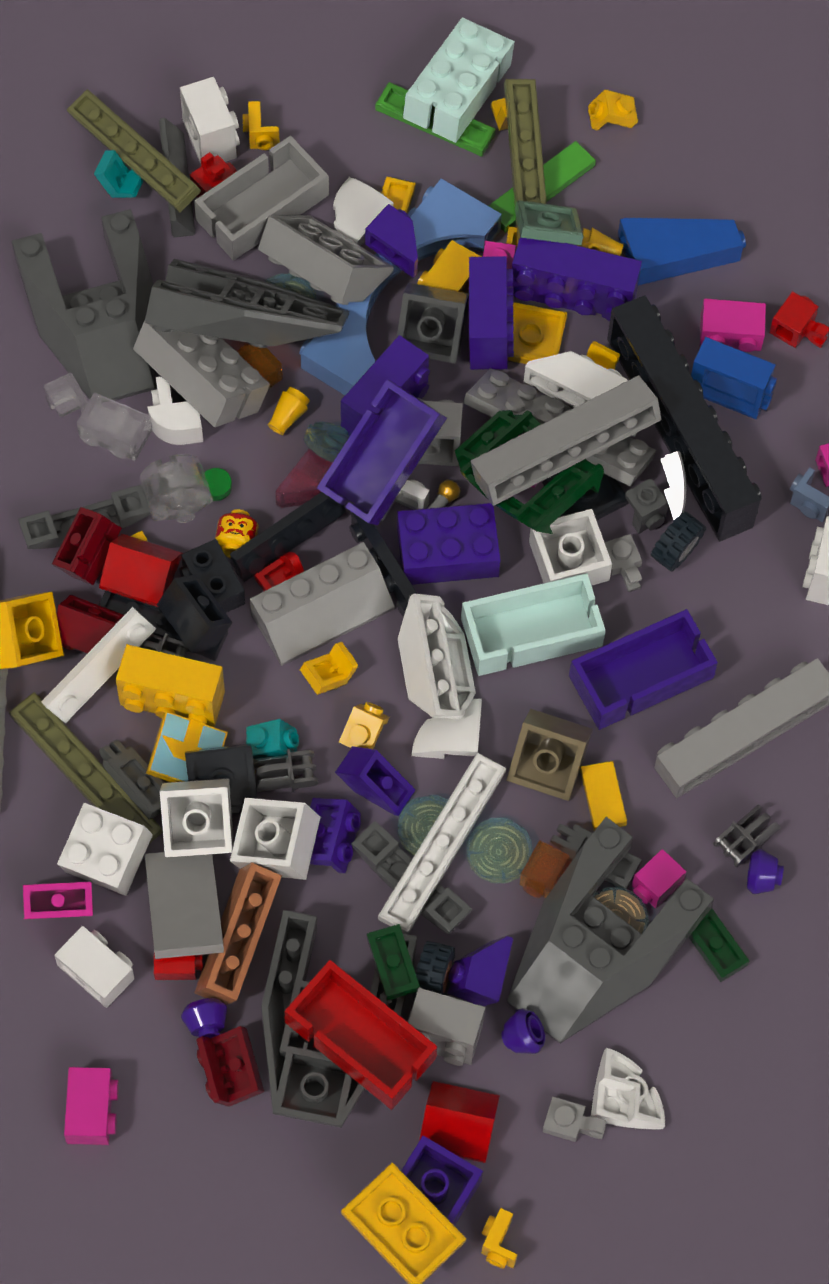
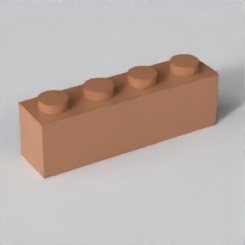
[194,862,282,1005]

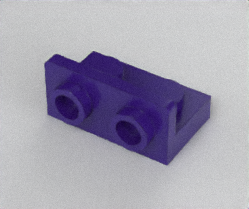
[310,798,361,873]

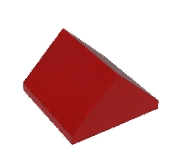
[99,534,183,607]
[419,1081,500,1163]

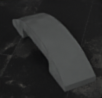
[18,484,151,549]
[352,821,472,934]

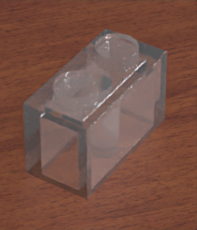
[77,392,153,461]

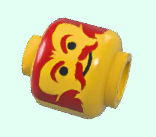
[215,509,259,558]

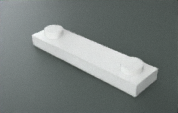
[41,607,156,724]

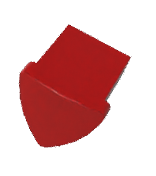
[255,552,304,591]

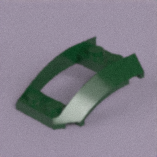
[455,410,604,534]

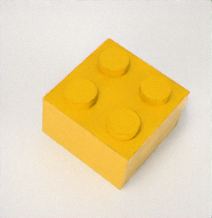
[0,591,64,669]

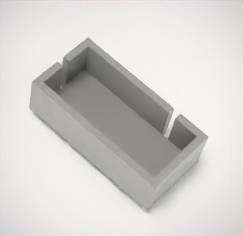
[194,135,329,261]
[133,320,270,427]

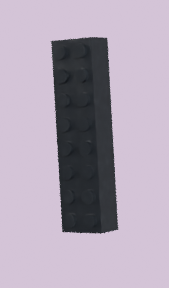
[607,295,762,542]

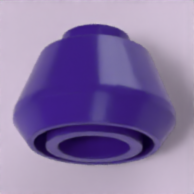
[747,849,784,894]
[181,998,227,1038]
[501,1008,545,1054]

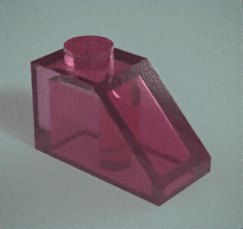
[275,447,335,508]

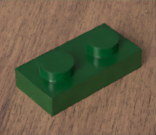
[689,909,750,982]
[367,924,420,1001]

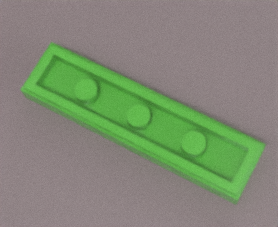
[375,82,496,157]
[488,141,596,233]

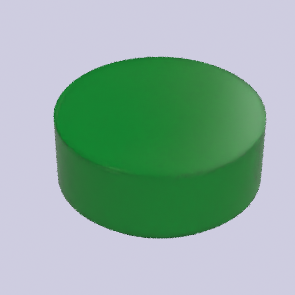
[200,468,232,501]

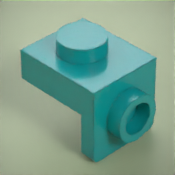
[94,150,144,198]
[246,719,299,759]

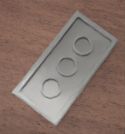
[145,852,224,959]

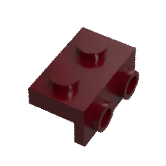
[196,1026,264,1107]

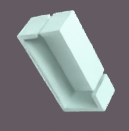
[403,17,515,143]
[461,573,606,676]

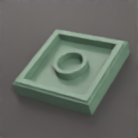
[515,200,584,245]

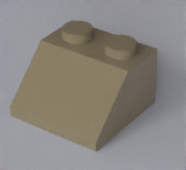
[506,709,593,801]

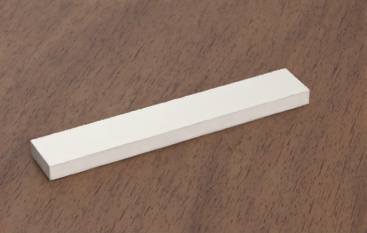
[378,753,506,934]

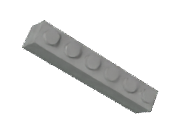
[470,375,662,506]
[654,658,829,799]

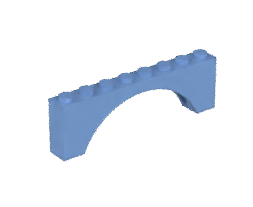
[299,178,502,395]

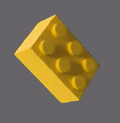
[116,644,225,727]

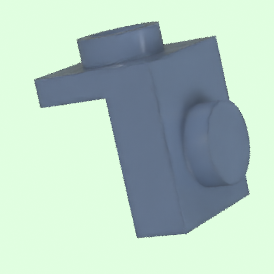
[790,467,829,523]

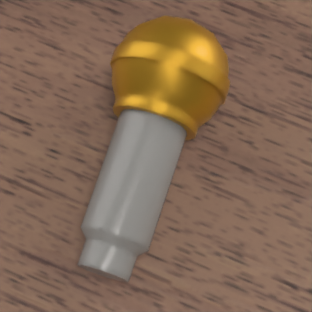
[428,480,460,509]

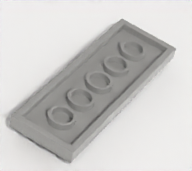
[463,368,656,487]

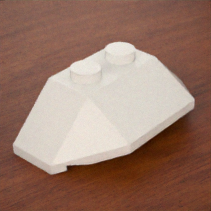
[524,351,637,437]
[397,594,476,719]

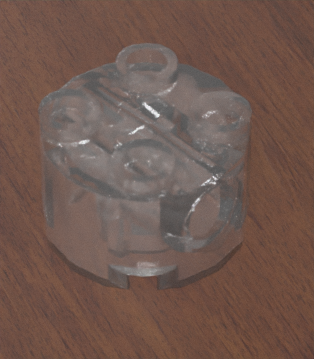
[140,454,213,523]

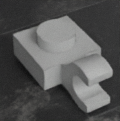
[604,534,642,592]
[543,1097,606,1142]

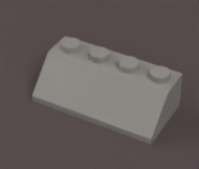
[258,215,394,305]
[250,542,395,666]

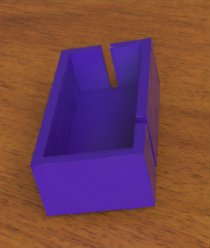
[512,236,642,321]
[317,379,447,526]
[569,609,718,730]

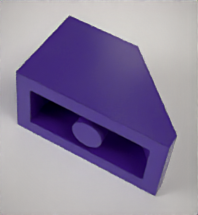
[365,204,418,278]
[335,746,416,816]
[447,936,513,1006]

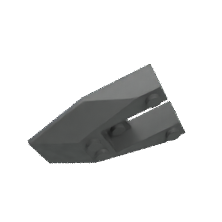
[12,209,156,406]
[145,259,350,348]
[507,817,714,1043]
[261,910,417,1128]

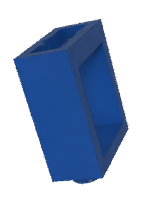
[691,337,777,420]

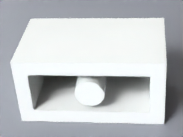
[54,926,134,1008]

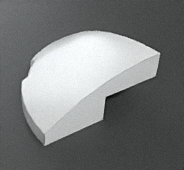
[333,177,394,246]
[661,451,687,519]
[411,699,482,759]
[591,1048,665,1129]

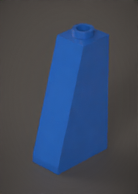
[618,218,746,285]

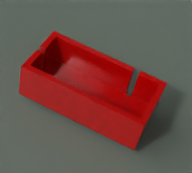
[284,960,437,1110]

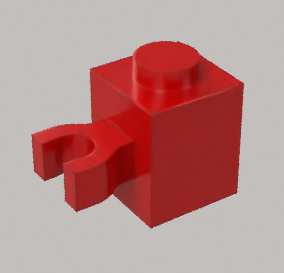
[189,152,237,198]
[769,291,829,348]

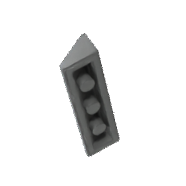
[159,118,195,237]

